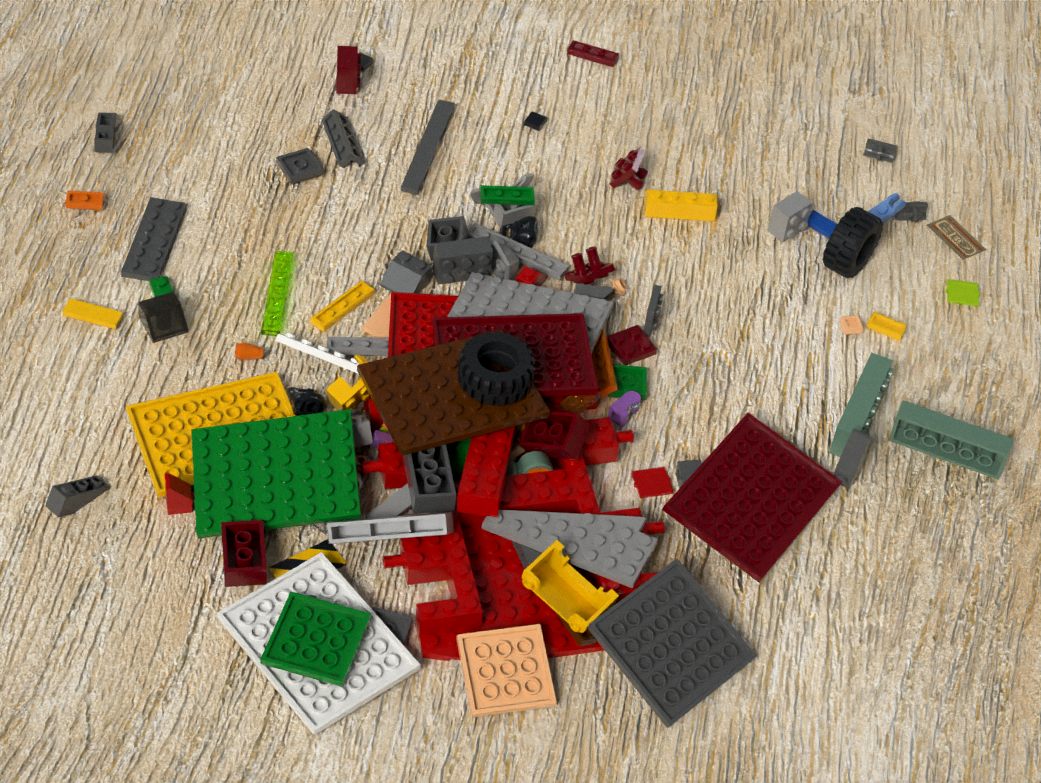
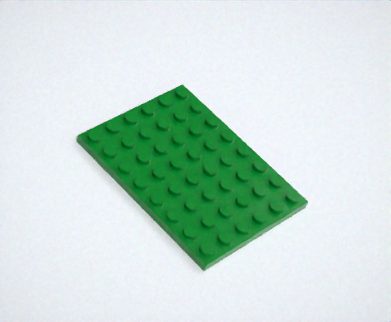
[191,409,361,539]

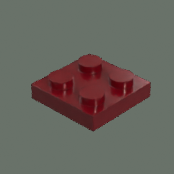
[607,325,657,365]

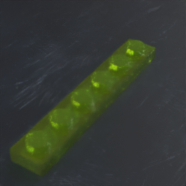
[261,251,293,336]

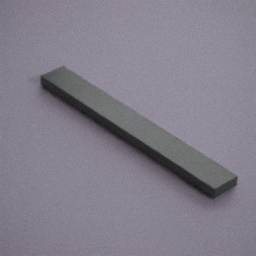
[401,99,455,195]

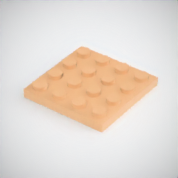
[456,624,557,718]

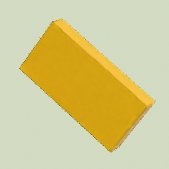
[866,312,908,341]

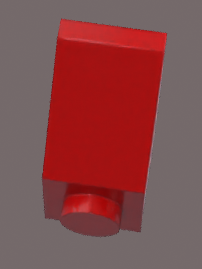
[515,266,548,286]
[165,473,195,515]

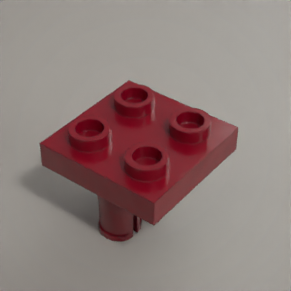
[609,146,648,190]
[564,246,615,285]

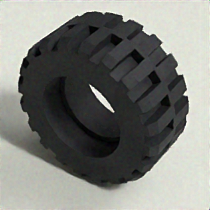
[822,207,883,278]
[457,331,535,406]

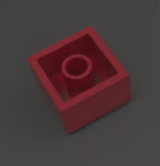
[336,46,361,94]

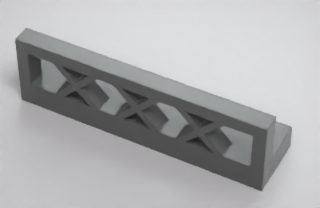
[322,109,365,168]

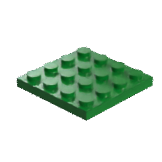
[260,592,371,687]

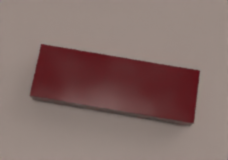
[567,40,619,67]

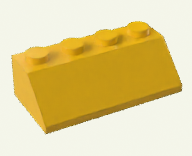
[644,189,717,222]

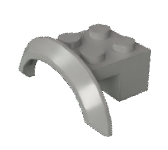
[471,173,535,227]

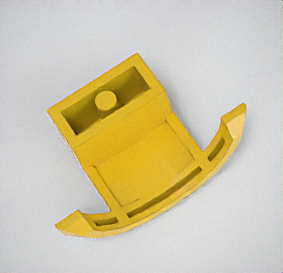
[326,355,370,411]

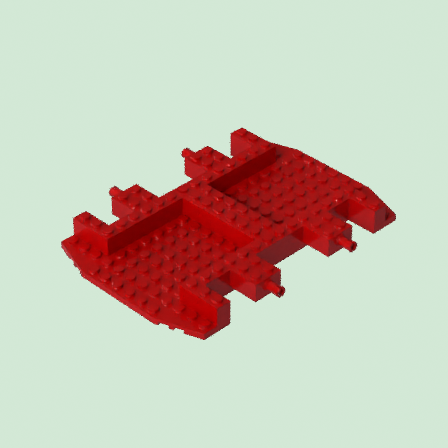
[361,378,665,661]

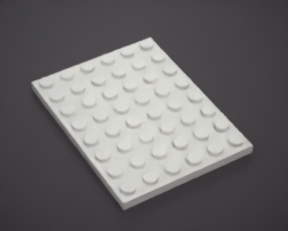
[217,552,420,735]

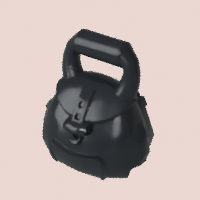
[499,216,537,248]
[287,387,327,415]

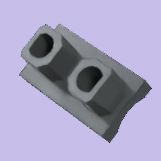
[863,138,897,163]
[894,201,928,222]

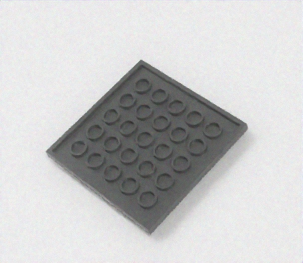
[588,558,757,728]

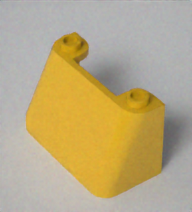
[522,540,619,633]

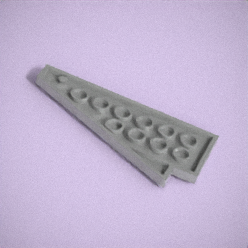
[482,510,658,588]

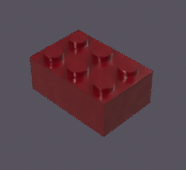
[518,411,591,460]
[221,520,267,587]

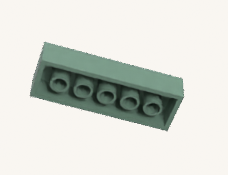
[829,352,894,457]
[889,400,1014,480]

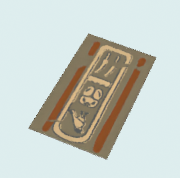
[927,215,986,260]

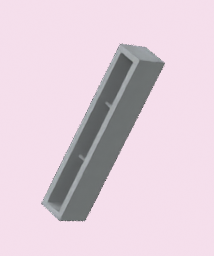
[327,512,454,544]

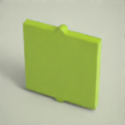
[945,279,980,306]

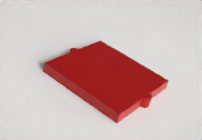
[631,467,674,498]

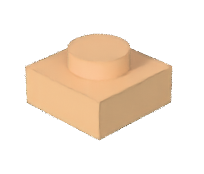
[839,315,863,335]

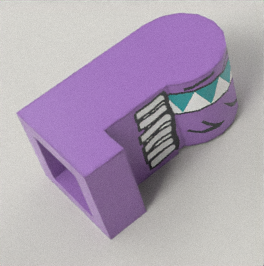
[608,391,641,428]

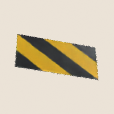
[268,539,347,578]

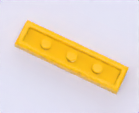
[310,280,375,332]

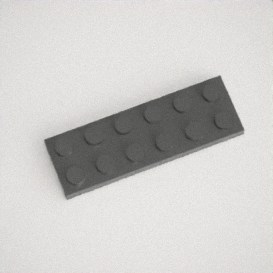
[121,197,186,281]

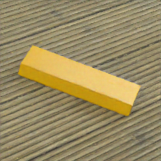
[62,298,123,329]

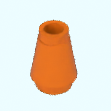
[235,342,263,361]

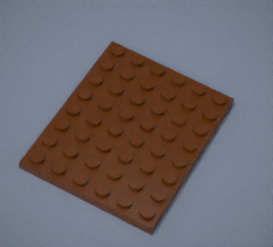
[357,330,550,456]

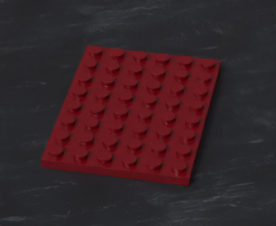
[432,313,598,397]
[662,413,842,583]

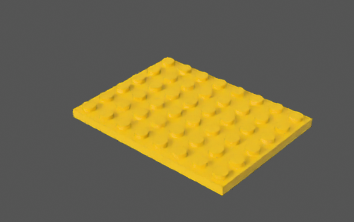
[126,372,296,498]

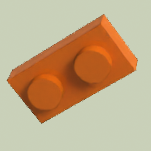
[65,191,104,210]

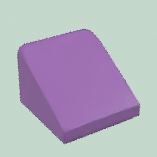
[368,430,394,448]

